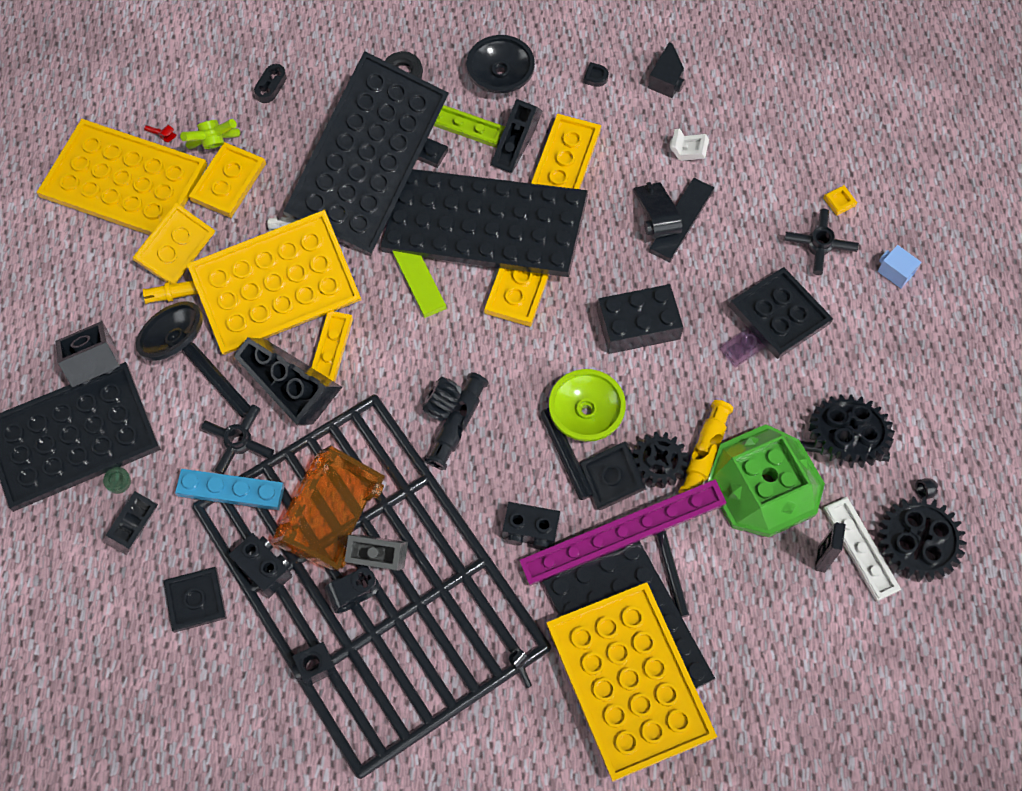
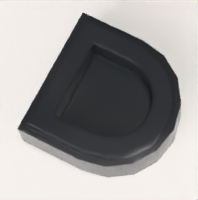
[583,62,609,87]

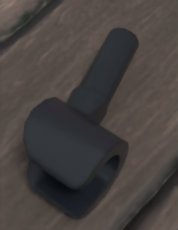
[508,648,532,688]

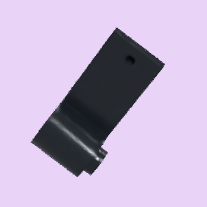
[633,182,682,239]

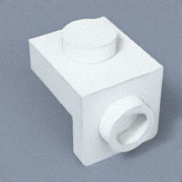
[670,129,709,161]

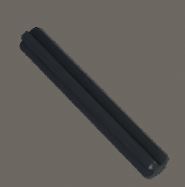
[184,343,251,418]
[541,408,592,500]

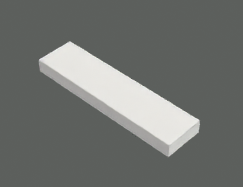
[823,497,901,602]

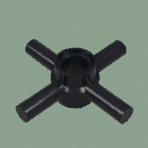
[784,208,859,275]
[201,404,274,474]

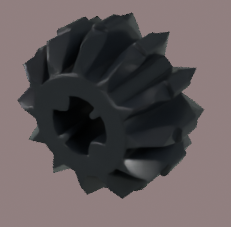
[422,376,462,421]

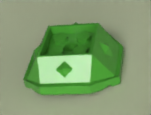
[708,424,825,537]

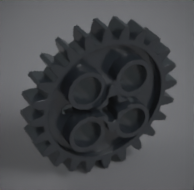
[808,394,895,468]
[877,496,967,582]

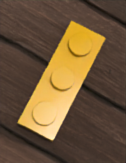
[311,311,353,382]

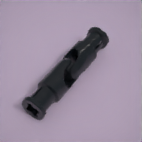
[425,372,489,470]

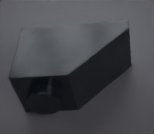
[648,42,685,98]

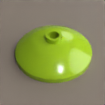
[549,369,626,442]

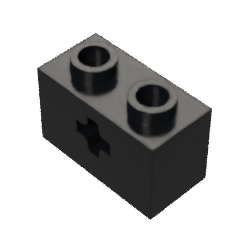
[104,491,158,555]

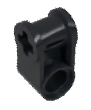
[324,568,379,614]

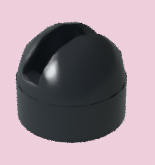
[915,478,938,500]

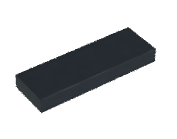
[815,522,846,573]

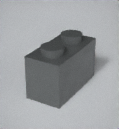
[345,534,408,570]

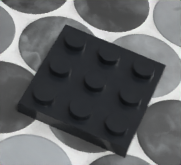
[728,267,833,359]

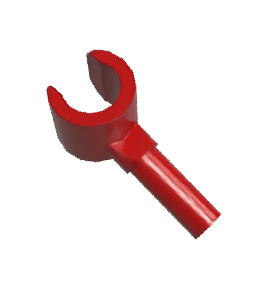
[144,125,177,143]

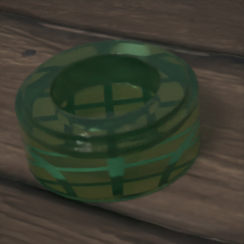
[103,467,131,494]

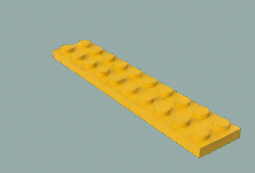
[484,114,601,327]

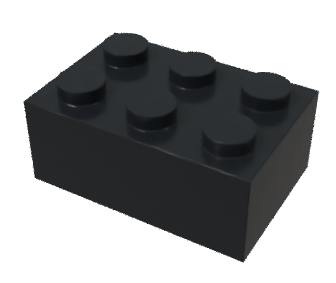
[597,284,683,354]

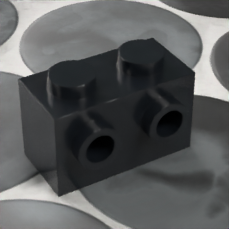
[502,502,560,550]
[229,533,293,598]

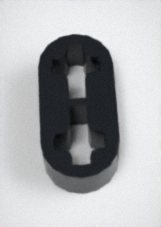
[254,64,287,103]

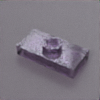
[720,328,766,368]

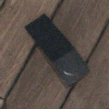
[491,99,543,173]

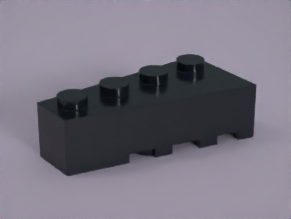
[234,337,342,425]

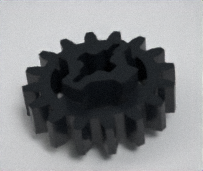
[632,432,688,488]

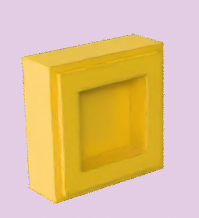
[823,185,858,216]

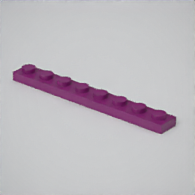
[519,479,727,586]

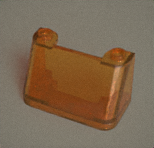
[271,445,385,571]

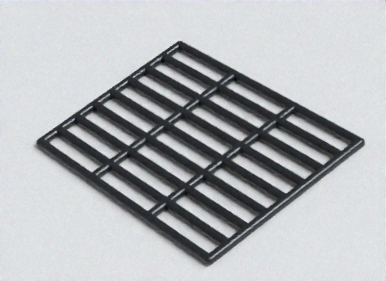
[192,394,551,779]

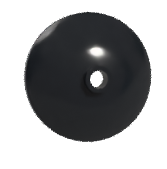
[466,35,535,93]
[136,301,203,361]

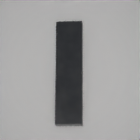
[649,178,715,263]

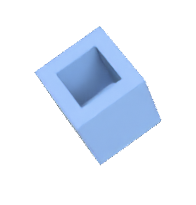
[877,245,921,289]

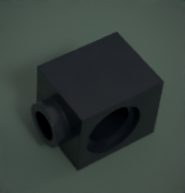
[291,642,338,686]

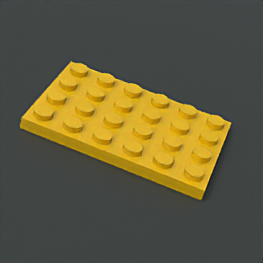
[37,119,207,235]
[187,210,362,355]
[546,582,717,782]

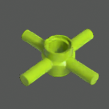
[180,119,240,150]

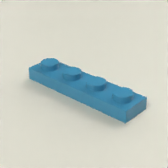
[175,469,285,510]

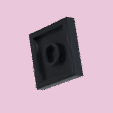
[580,441,646,510]
[163,567,227,633]

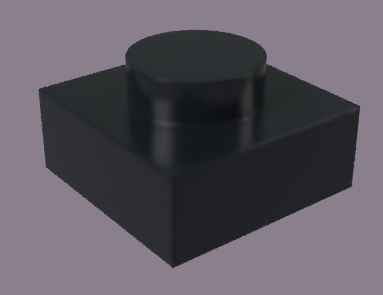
[417,138,448,168]

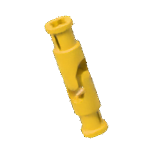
[678,400,734,494]

